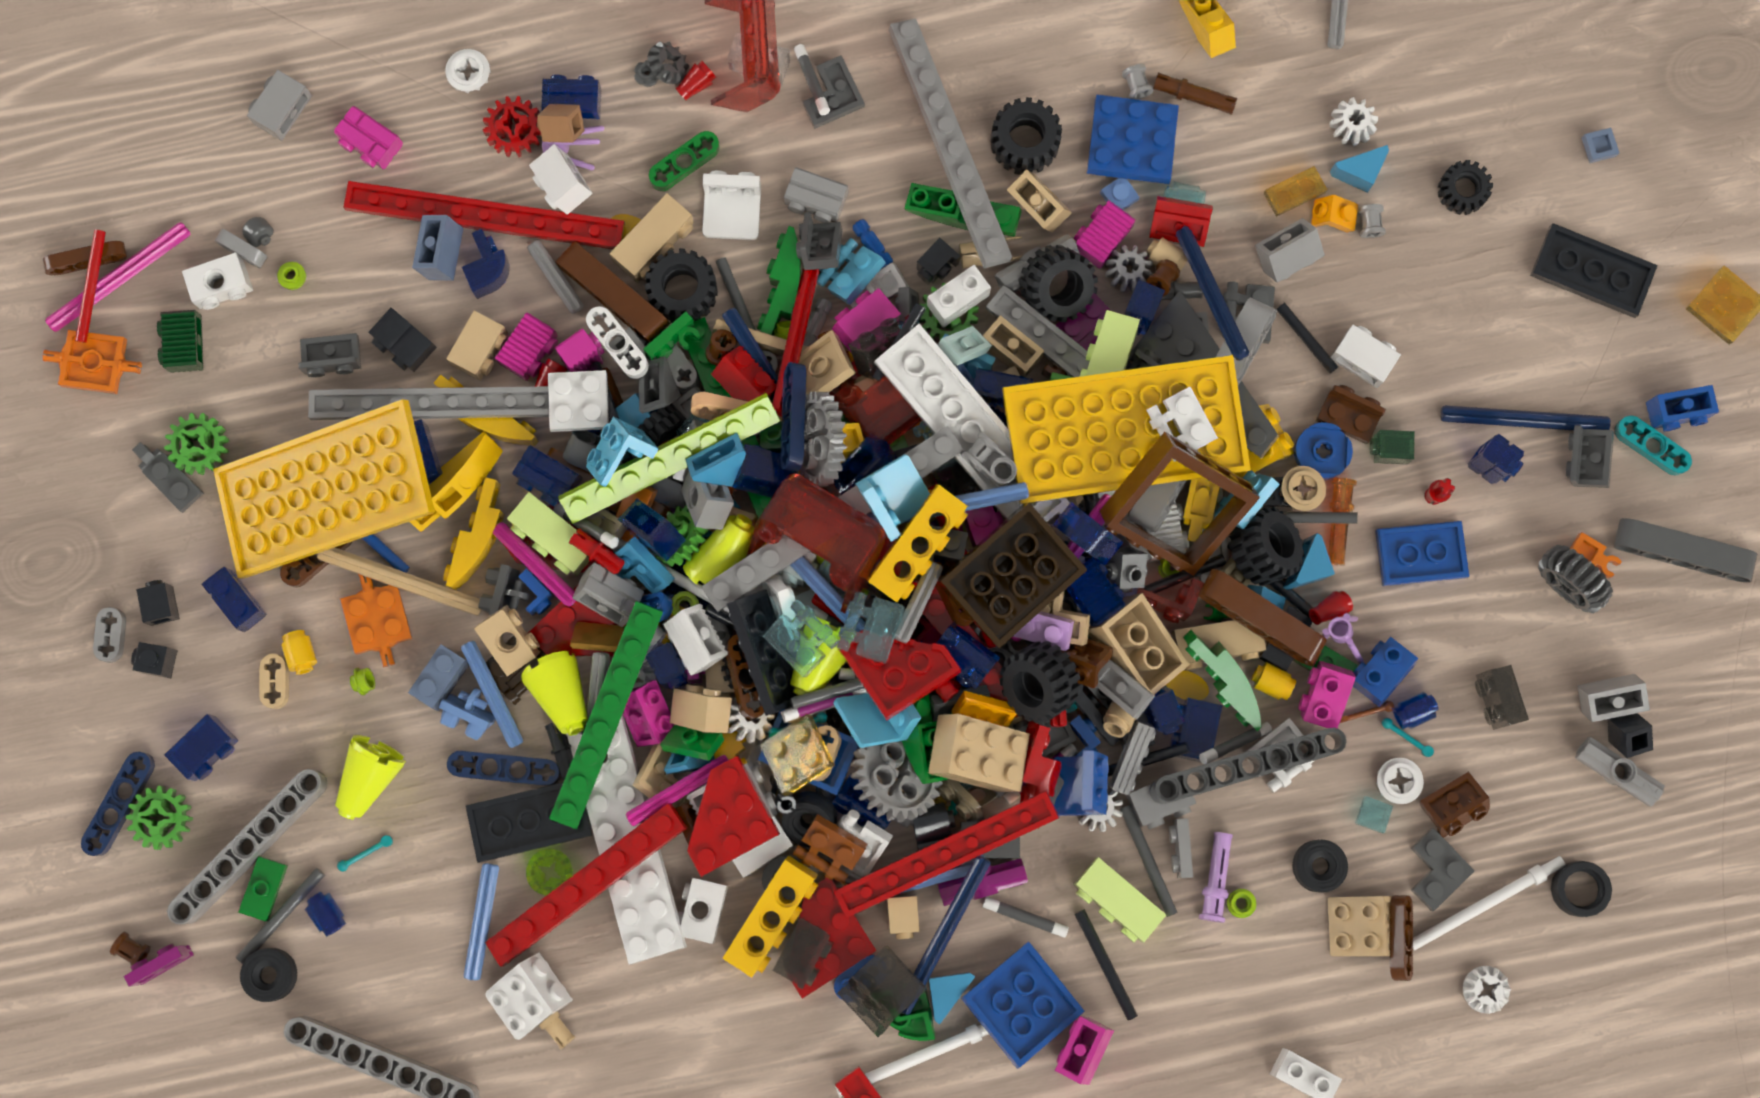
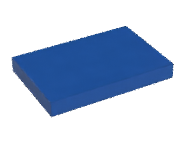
[1375,521,1470,586]

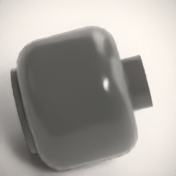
[242,217,274,247]

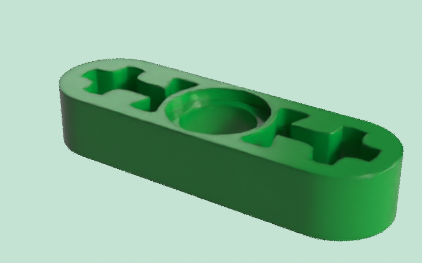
[649,131,720,191]

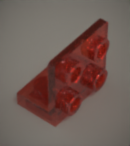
[1134,578,1204,623]

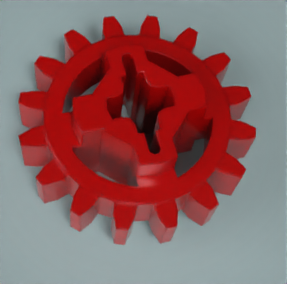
[483,96,541,157]

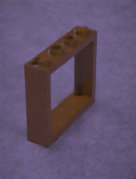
[1099,432,1260,576]

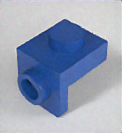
[518,568,554,616]
[1069,716,1101,756]

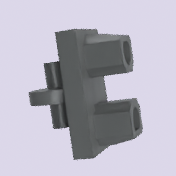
[478,564,529,615]

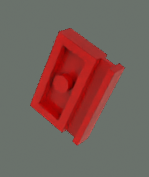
[1149,196,1213,247]

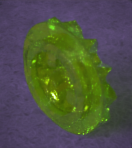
[526,849,573,896]

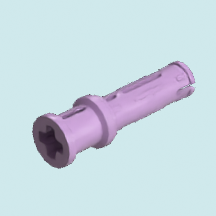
[1199,832,1233,923]

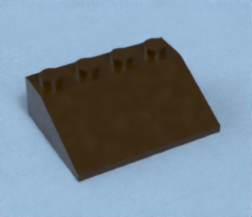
[937,502,1087,648]

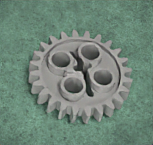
[800,392,847,487]
[851,741,942,822]

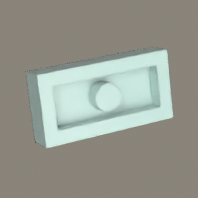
[938,326,992,366]

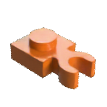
[1570,532,1622,579]

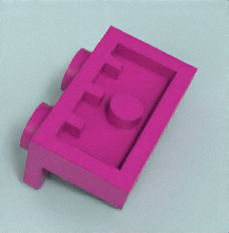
[623,680,675,747]

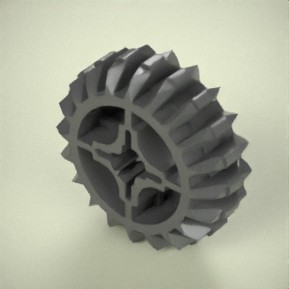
[1538,545,1613,614]

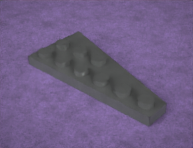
[1131,290,1279,459]

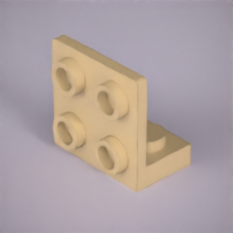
[1328,896,1392,956]

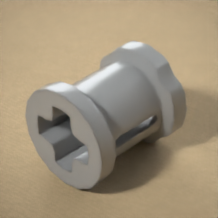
[1122,64,1154,100]
[1358,204,1386,238]

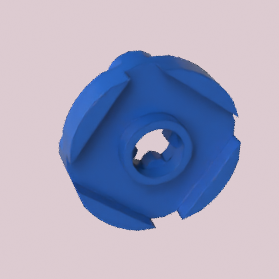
[1294,422,1353,480]

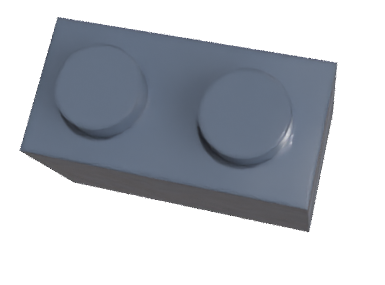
[412,215,464,281]
[408,644,469,711]

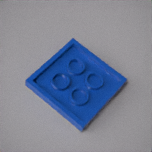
[1087,94,1179,185]
[961,942,1085,1069]

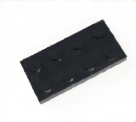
[1530,223,1658,318]
[726,589,798,716]
[465,782,593,863]

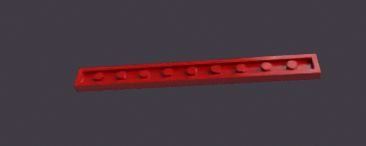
[343,181,625,249]

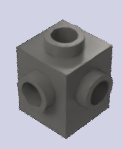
[1103,547,1148,593]

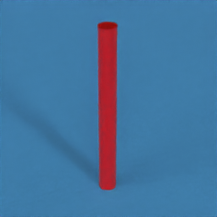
[75,230,106,343]

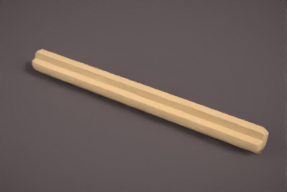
[317,547,482,616]

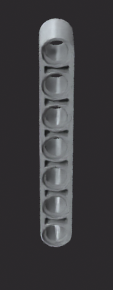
[167,769,328,924]
[284,1016,480,1098]

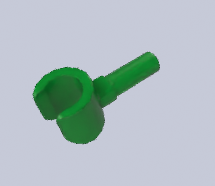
[1203,604,1230,623]

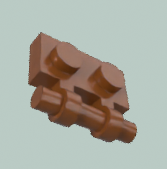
[793,814,868,884]

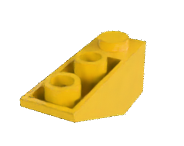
[1179,0,1236,58]

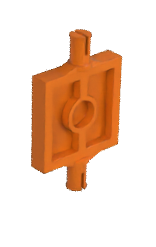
[42,330,142,394]
[340,574,412,667]

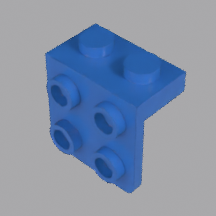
[1054,751,1109,816]

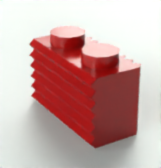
[711,346,777,402]

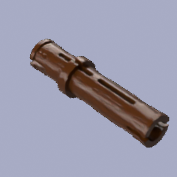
[1153,72,1237,115]

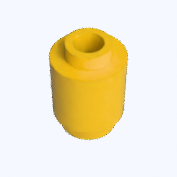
[281,630,317,675]
[1251,662,1297,701]

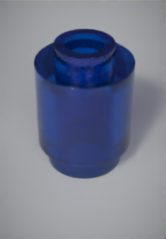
[1393,692,1439,730]
[304,891,347,937]

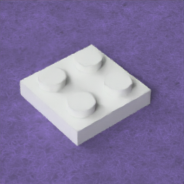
[548,370,609,432]
[761,574,802,643]

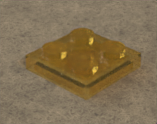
[1685,265,1760,345]
[760,714,835,796]

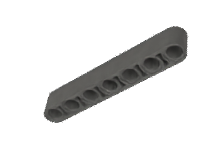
[1149,728,1347,804]

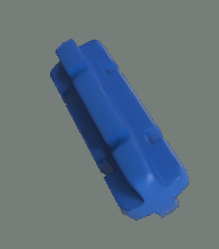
[853,219,893,269]

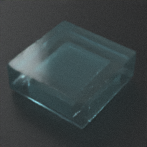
[1355,796,1393,834]

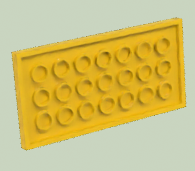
[1002,355,1251,504]
[213,399,435,579]

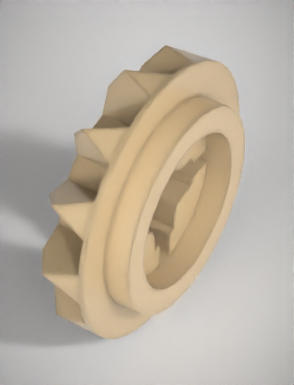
[1280,466,1326,512]

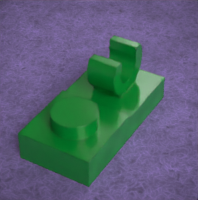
[643,312,701,361]

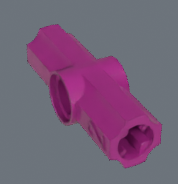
[937,858,1028,906]

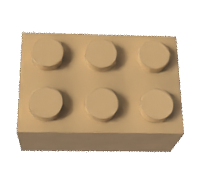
[1088,593,1190,694]
[928,714,1030,792]

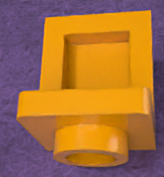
[1311,194,1359,233]

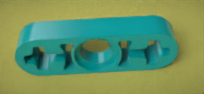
[1614,416,1692,476]

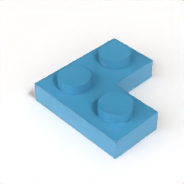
[613,536,675,594]

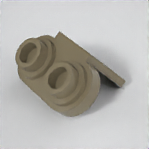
[937,779,997,820]

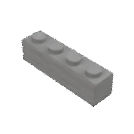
[1109,719,1156,795]

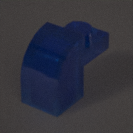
[462,229,510,299]
[1053,502,1124,565]

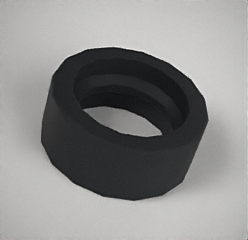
[1551,861,1612,917]

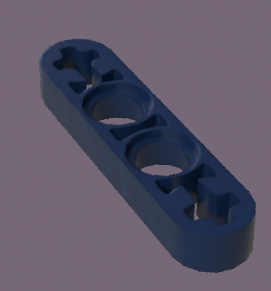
[780,362,806,472]
[447,751,561,786]
[81,752,155,856]

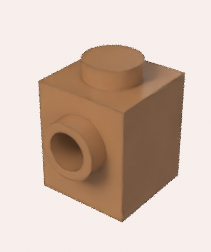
[537,104,585,143]

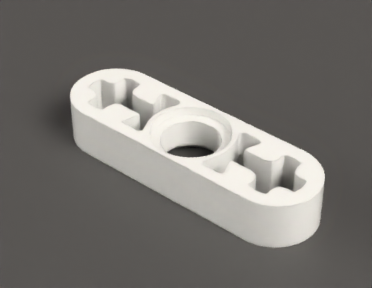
[586,307,649,379]

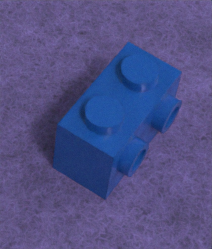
[1646,385,1719,432]
[1353,636,1418,707]

